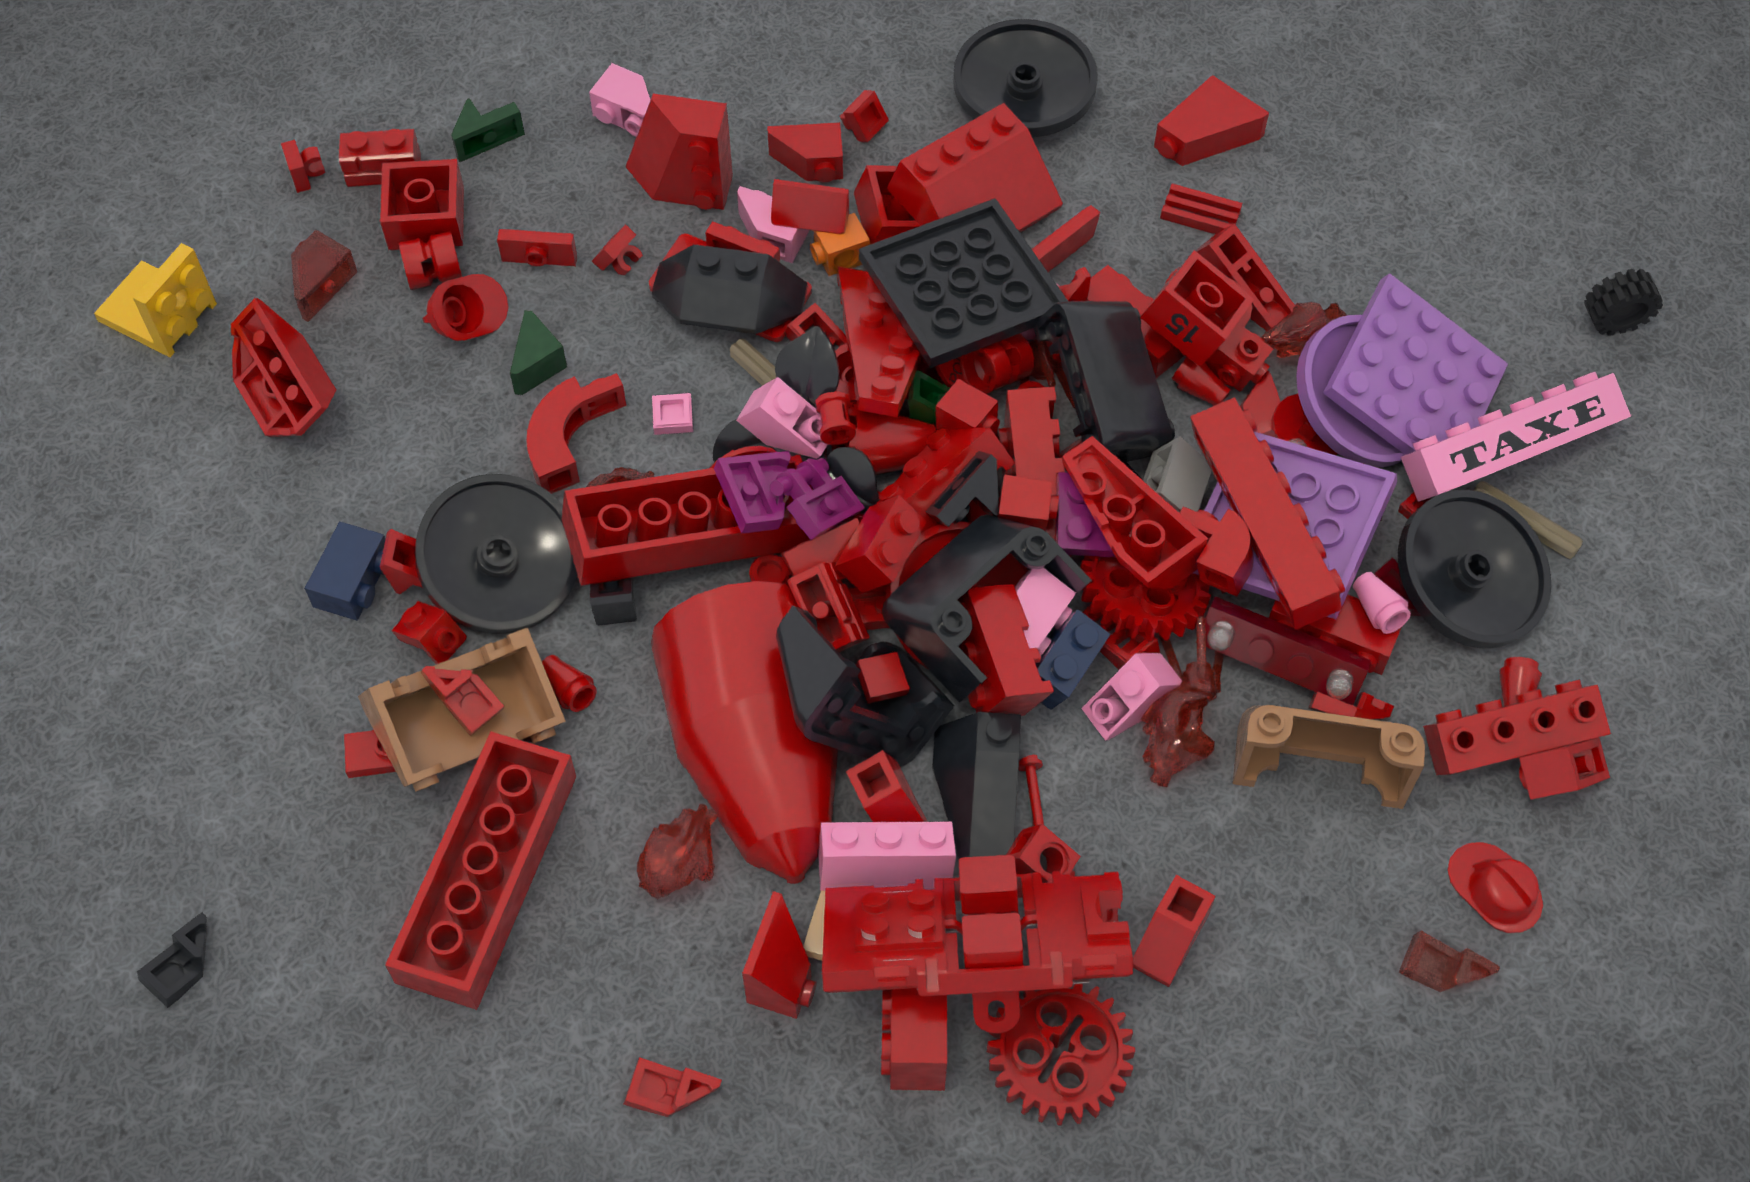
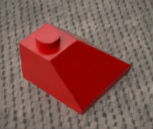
[742,891,817,1019]

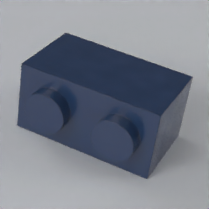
[304,521,386,621]
[1035,609,1110,710]

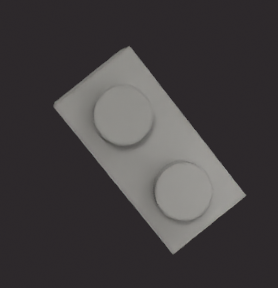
[1143,436,1212,513]

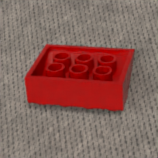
[887,103,1063,232]

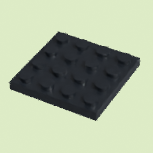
[859,198,1068,368]

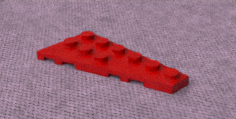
[837,266,922,417]

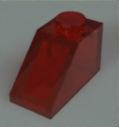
[291,230,358,322]

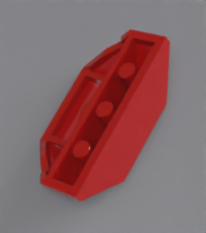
[231,298,336,437]

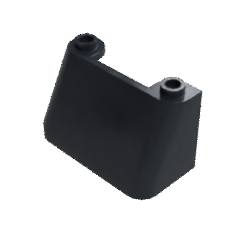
[1034,301,1175,463]
[776,605,955,767]

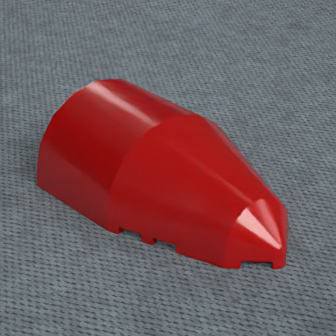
[651,581,838,884]

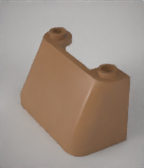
[358,627,566,792]
[1233,705,1425,809]

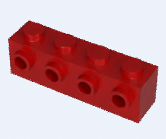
[1423,679,1611,775]

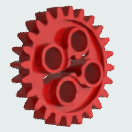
[1080,556,1211,642]
[987,983,1135,1126]

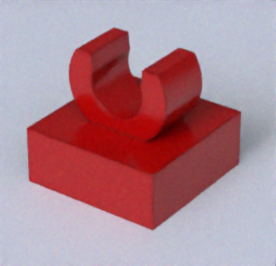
[839,90,889,142]
[281,140,326,193]
[592,224,643,275]

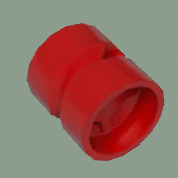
[399,231,462,290]
[960,334,1034,394]

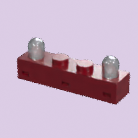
[1195,596,1371,705]

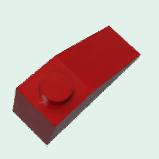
[1188,223,1302,337]

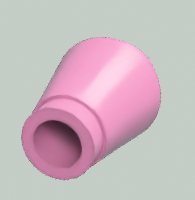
[1353,572,1411,634]

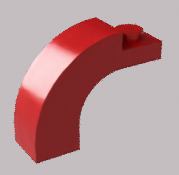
[526,373,627,494]

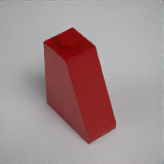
[1154,75,1269,166]

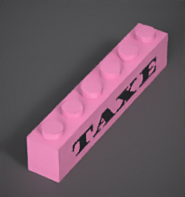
[1401,372,1631,501]

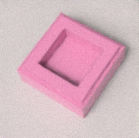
[652,393,693,435]

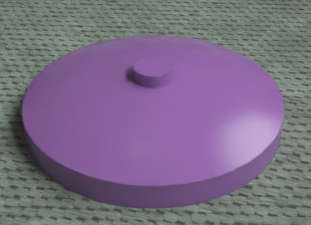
[1296,315,1405,467]

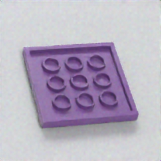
[1323,273,1508,455]
[1193,432,1397,619]

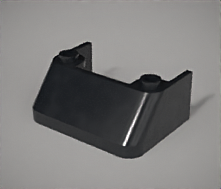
[882,514,1092,703]

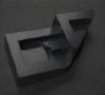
[137,912,207,1008]

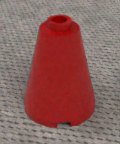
[831,402,937,475]

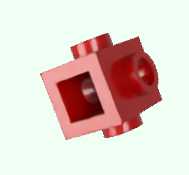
[1205,323,1273,392]

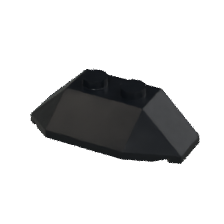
[652,244,808,334]

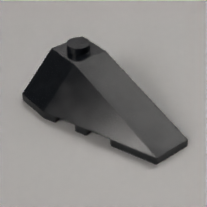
[932,712,1021,859]

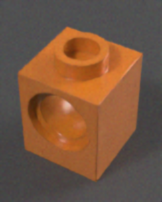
[810,213,870,276]

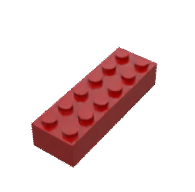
[562,455,813,586]
[385,731,576,1010]

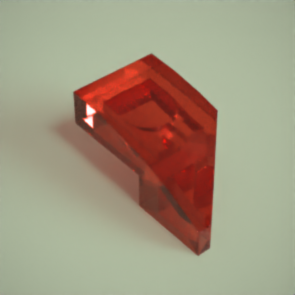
[1399,931,1500,992]

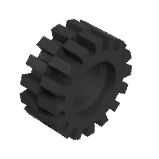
[1584,269,1663,336]

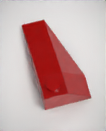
[1062,436,1208,589]

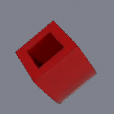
[1180,506,1254,597]

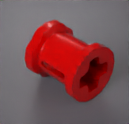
[815,391,856,445]

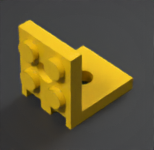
[94,243,217,358]

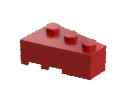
[958,584,1054,716]

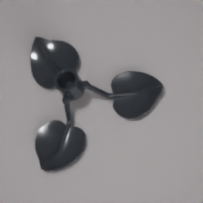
[713,326,880,513]

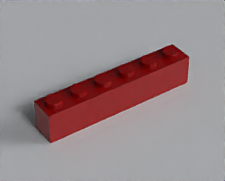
[1190,397,1345,630]

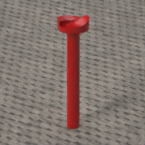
[1018,755,1044,826]

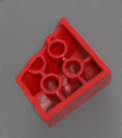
[626,93,733,210]

